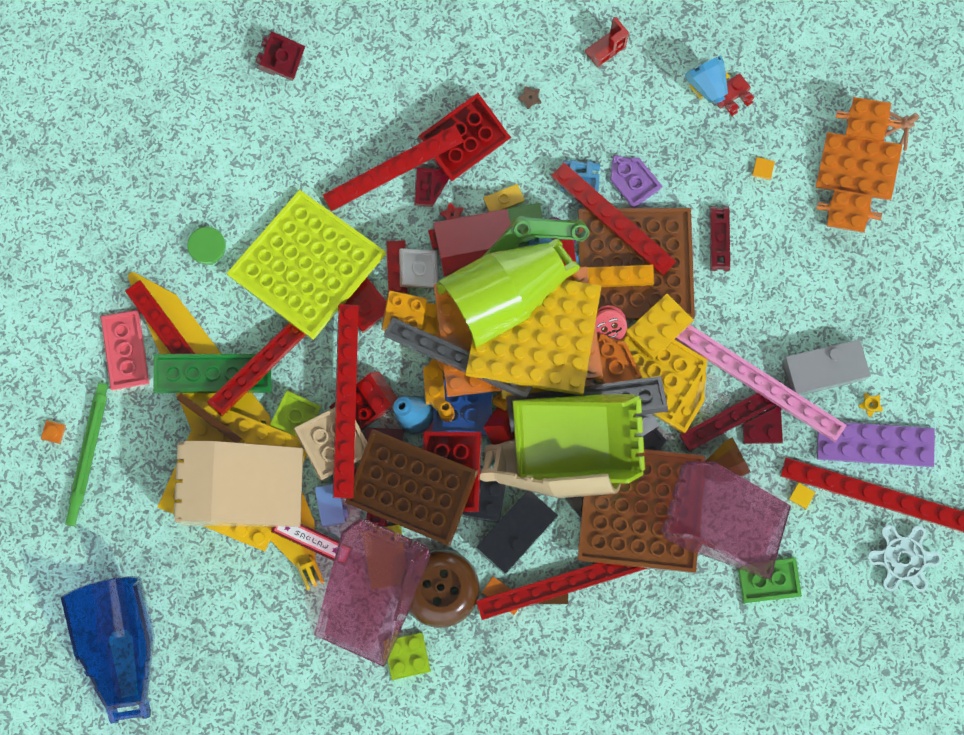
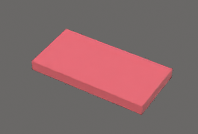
[101,310,150,391]

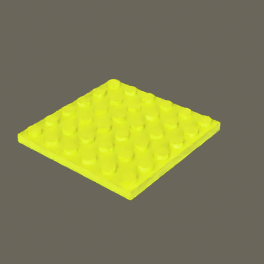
[226,190,386,340]

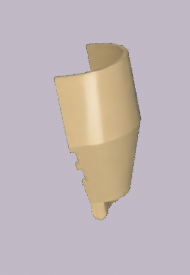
[480,439,621,498]

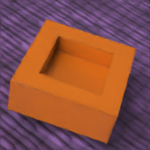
[41,420,66,444]

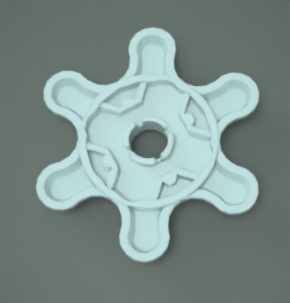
[868,525,942,592]

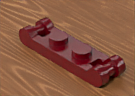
[709,206,730,272]

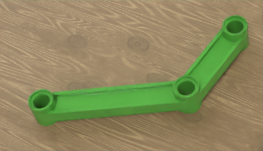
[482,216,589,257]

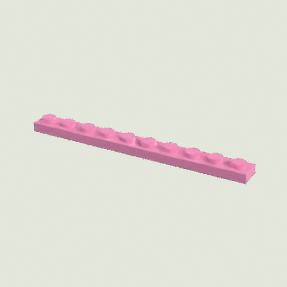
[675,325,847,442]

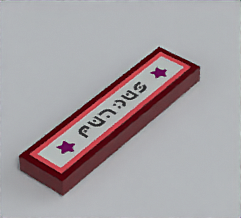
[271,524,351,565]

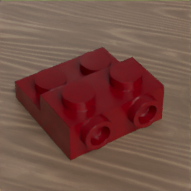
[255,31,305,81]

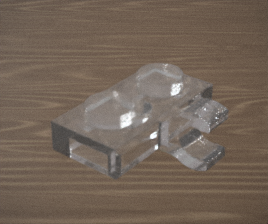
[692,373,730,415]

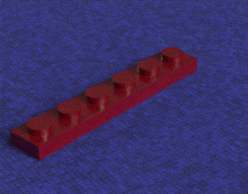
[679,381,781,452]

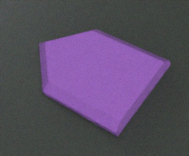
[610,155,663,208]

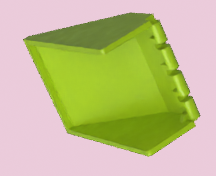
[513,394,645,483]

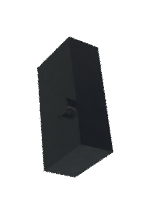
[476,491,558,575]

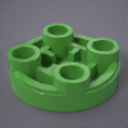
[187,227,226,265]

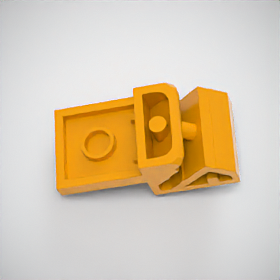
[381,291,440,337]

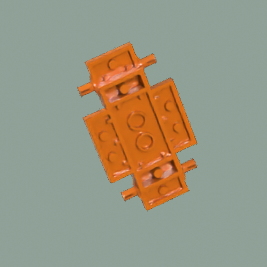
[816,97,903,233]

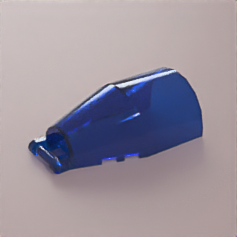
[60,576,155,724]

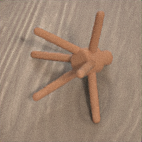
[885,111,920,151]

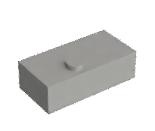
[782,340,871,395]

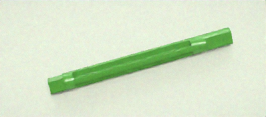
[65,383,108,527]

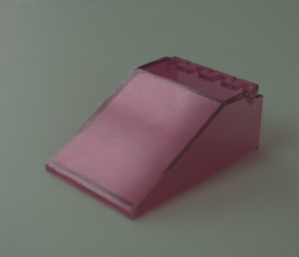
[661,461,791,580]
[314,519,430,667]

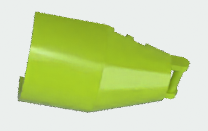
[436,239,580,348]

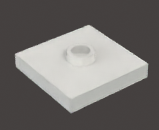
[399,249,438,289]

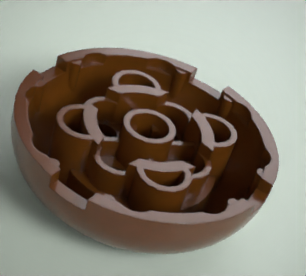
[401,549,480,628]

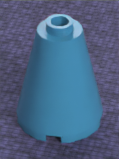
[393,396,433,433]

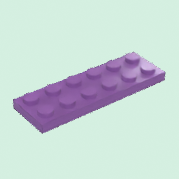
[817,422,935,467]

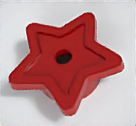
[440,203,464,220]

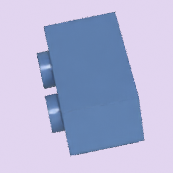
[315,484,349,528]

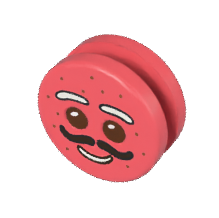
[595,305,627,340]

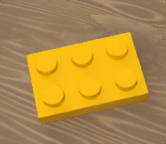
[626,294,694,360]

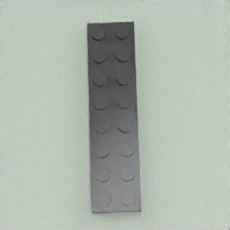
[506,376,668,433]

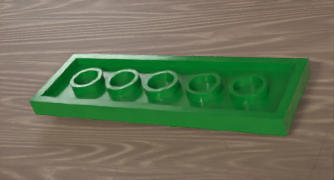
[153,354,272,393]

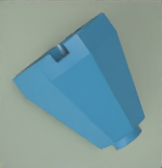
[685,55,728,104]

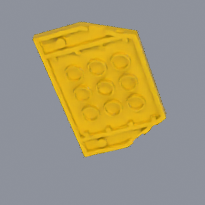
[594,324,707,433]

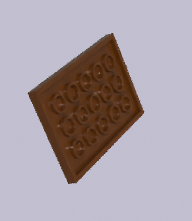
[345,429,478,546]

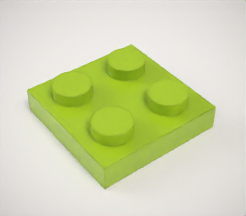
[270,390,322,437]
[384,632,431,680]

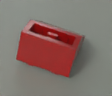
[329,371,398,431]

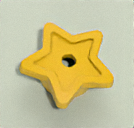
[859,393,883,417]

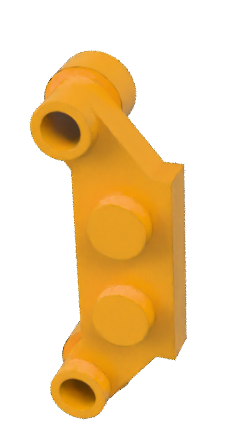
[423,359,455,422]

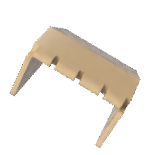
[174,441,303,527]

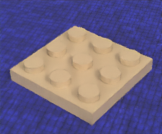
[294,408,367,481]

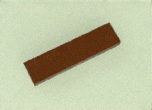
[177,393,245,443]

